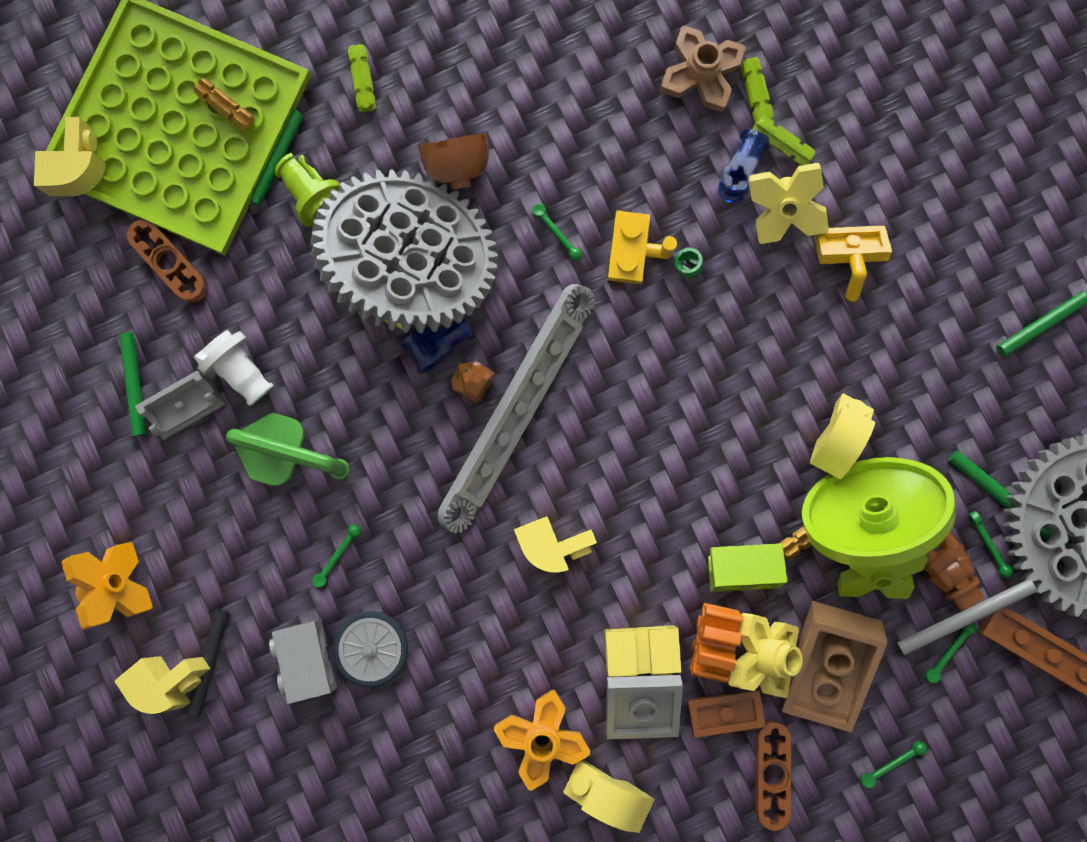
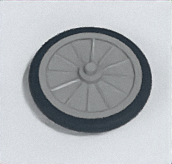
[333,611,408,688]

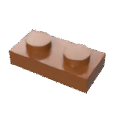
[687,688,766,738]

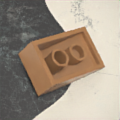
[781,601,888,733]

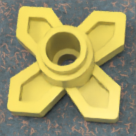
[749,163,829,244]
[729,613,803,698]

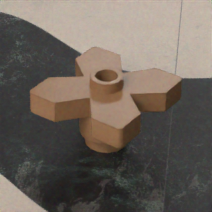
[660,26,746,112]

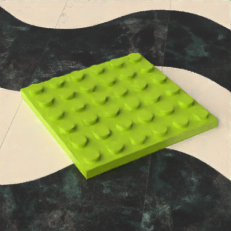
[46,0,312,256]

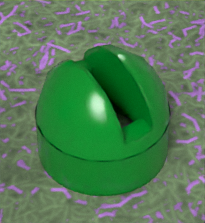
[675,248,704,279]

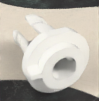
[193,330,274,406]

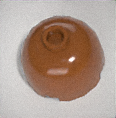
[418,133,489,190]

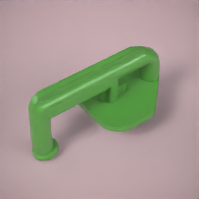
[226,413,350,486]

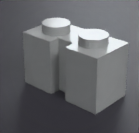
[269,619,337,704]

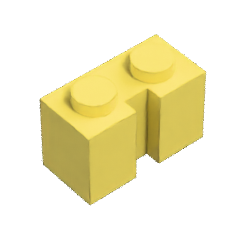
[604,625,681,677]

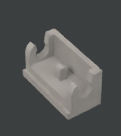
[135,370,225,440]

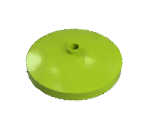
[802,457,956,568]

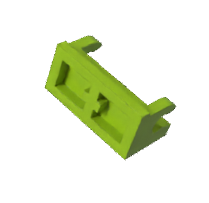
[708,543,787,592]

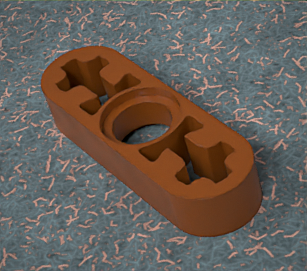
[127,219,208,303]
[755,720,791,831]

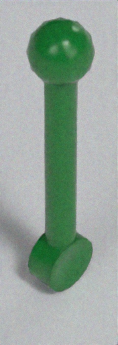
[532,203,582,261]
[968,511,1013,578]
[312,524,361,587]
[925,622,977,683]
[860,741,927,788]

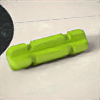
[348,44,376,112]
[741,57,774,123]
[752,115,815,166]

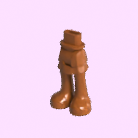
[923,531,984,611]

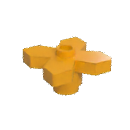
[62,542,153,630]
[494,690,590,791]

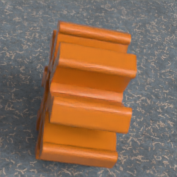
[690,603,743,683]

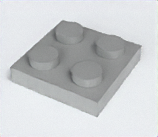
[606,675,683,739]

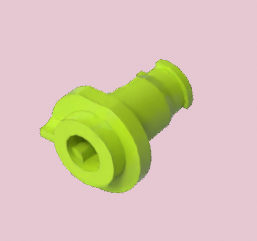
[275,153,340,227]

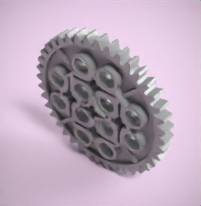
[310,170,498,333]
[1003,435,1087,620]

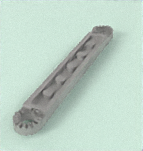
[438,284,595,533]

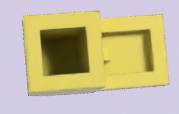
[34,117,106,196]
[810,393,875,479]
[514,516,597,572]
[115,656,210,714]
[563,760,655,833]

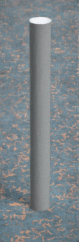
[897,579,1037,656]

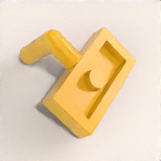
[607,211,677,284]
[814,226,892,302]

